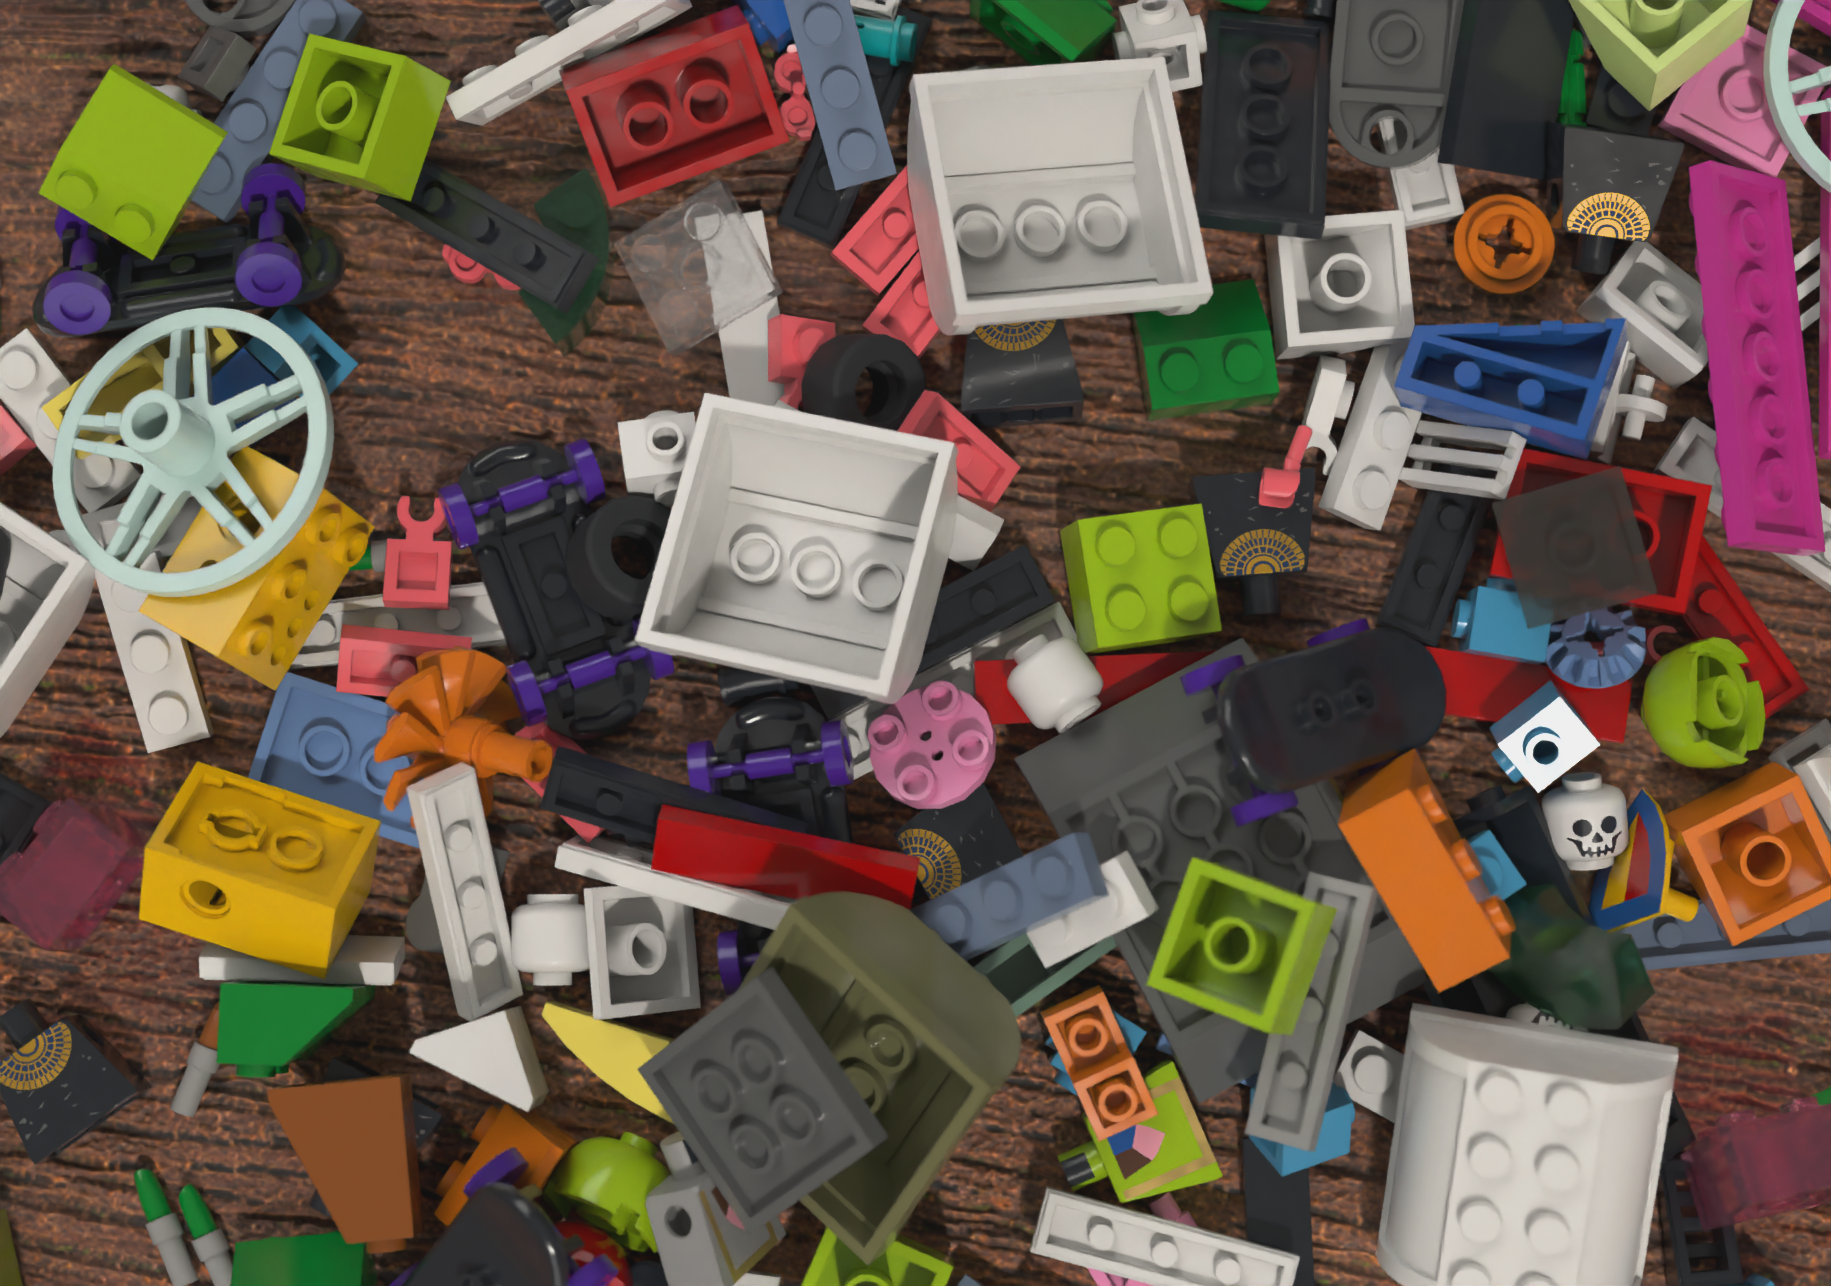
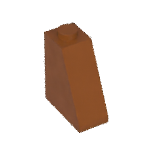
[267,1073,424,1253]

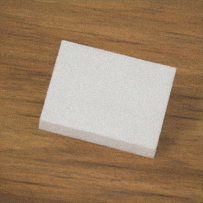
[1576,241,1708,390]
[584,886,701,1020]
[409,1005,549,1112]

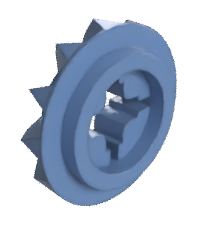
[1545,600,1646,689]

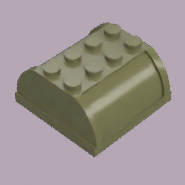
[737,892,1021,1265]

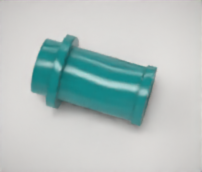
[854,14,918,66]

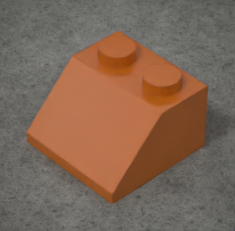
[1664,761,1831,947]
[434,1102,578,1227]

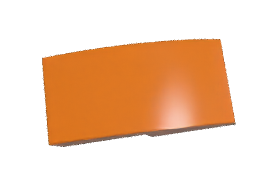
[1040,985,1158,1141]

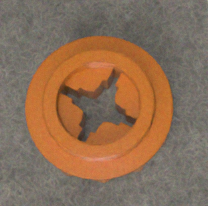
[1453,194,1555,295]

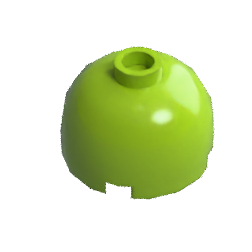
[1641,637,1766,768]
[542,1132,670,1253]

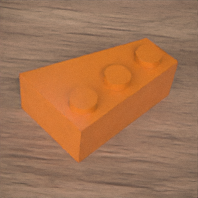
[1338,748,1516,992]

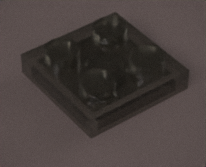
[1491,466,1658,630]

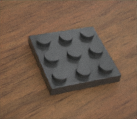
[638,967,889,1235]

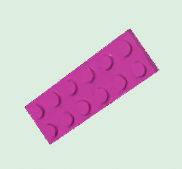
[1689,160,1826,556]

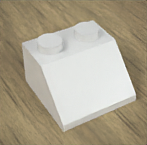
[1264,210,1415,359]

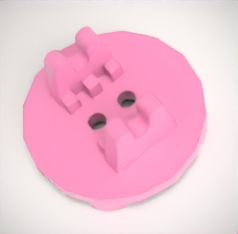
[867,681,997,809]

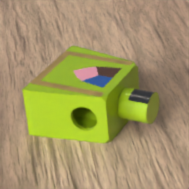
[1057,1059,1223,1203]

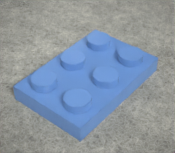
[248,672,424,849]

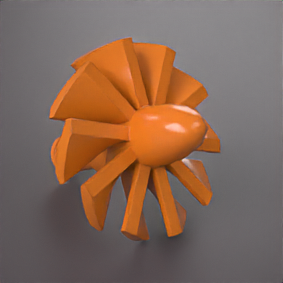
[374,645,553,830]

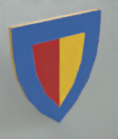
[1588,789,1699,936]

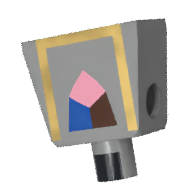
[645,1131,786,1286]

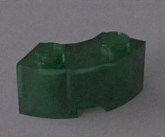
[518,168,616,357]
[1487,884,1655,1029]

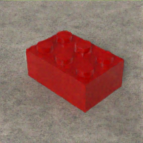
[559,5,790,208]
[1488,449,1712,616]

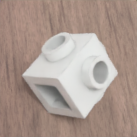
[1112,0,1207,92]
[617,410,696,507]

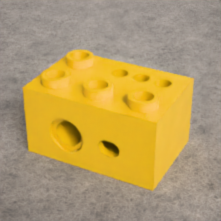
[138,446,375,691]
[139,761,381,980]

